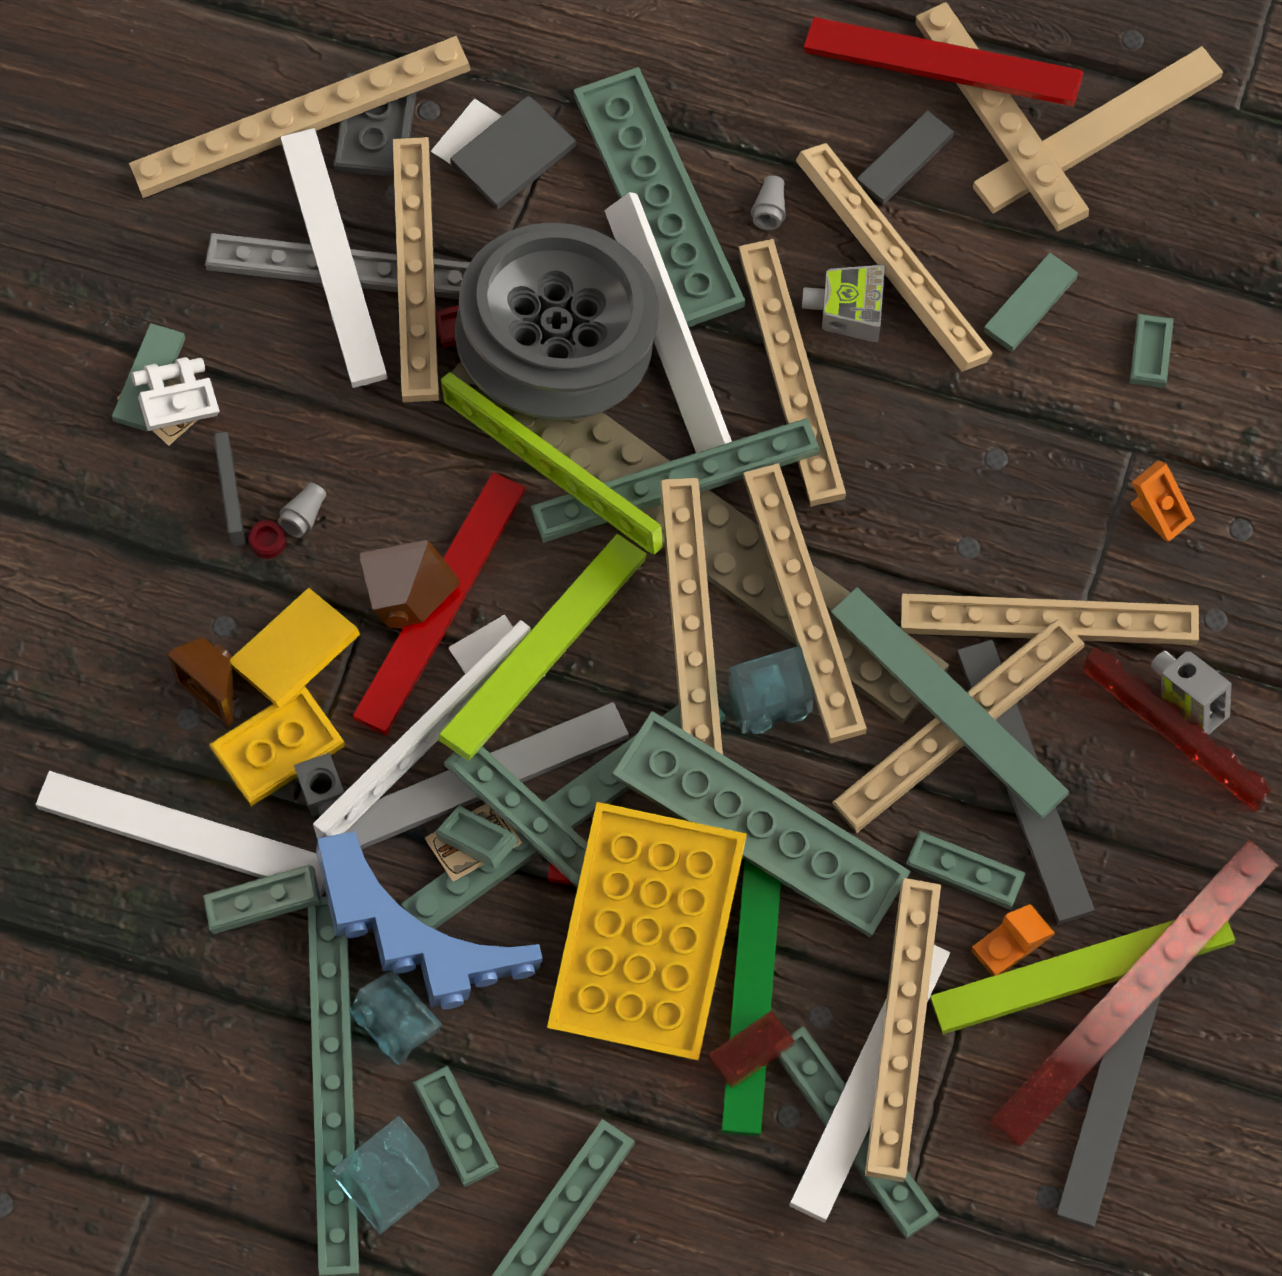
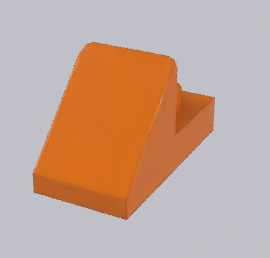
[1130,461,1195,542]
[971,904,1055,976]

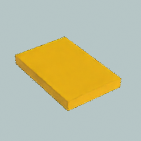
[230,588,360,709]
[209,686,345,806]

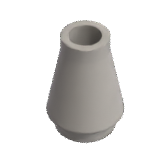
[751,176,786,230]
[278,483,326,538]

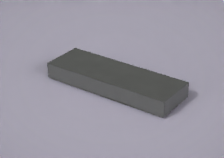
[857,110,954,206]
[213,432,246,547]

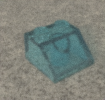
[727,646,814,734]
[331,1115,440,1235]

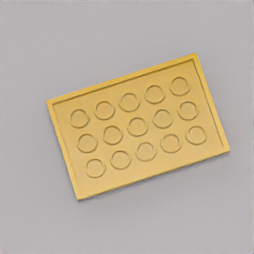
[547,802,747,1061]

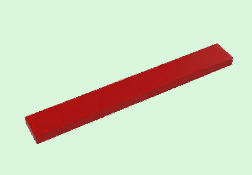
[804,17,1083,107]
[353,472,526,736]

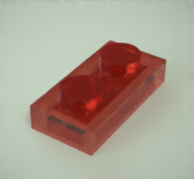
[709,1010,795,1089]

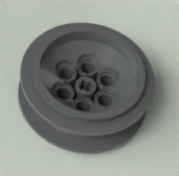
[455,223,659,420]

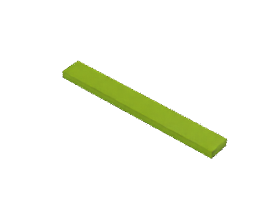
[441,372,663,555]
[439,534,647,761]
[930,905,1235,1035]

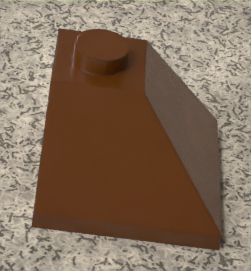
[360,540,459,629]
[167,637,234,728]

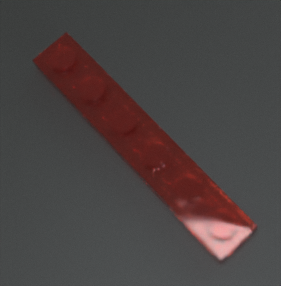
[1082,647,1271,812]

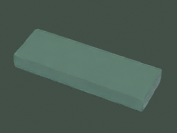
[983,253,1078,353]
[112,323,185,432]
[905,831,1026,910]
[203,864,321,934]
[413,1066,499,1188]

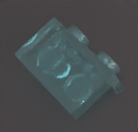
[350,970,442,1065]

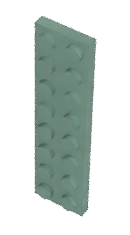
[574,67,745,327]
[611,711,911,937]

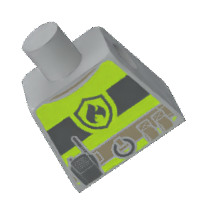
[802,265,885,342]
[1151,651,1231,739]

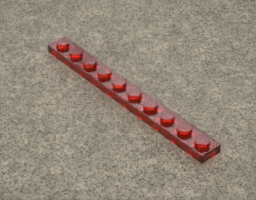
[991,839,1278,1147]

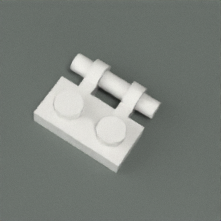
[131,357,219,431]

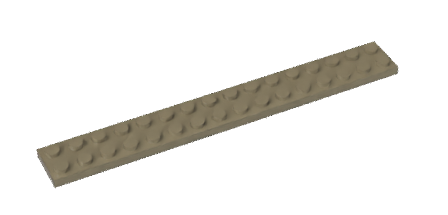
[451,362,949,724]

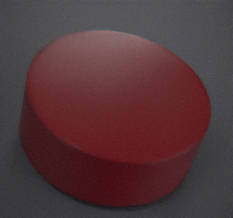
[248,520,286,559]

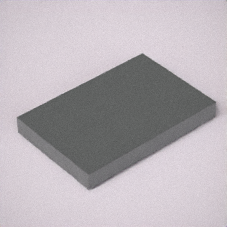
[333,73,417,177]
[450,95,576,210]

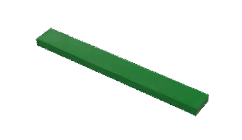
[722,860,781,1137]

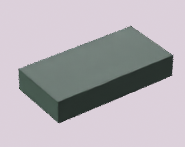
[1129,314,1174,388]
[435,805,518,869]

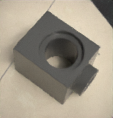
[294,752,344,817]

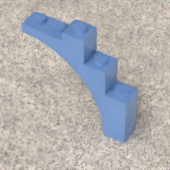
[316,831,543,1009]

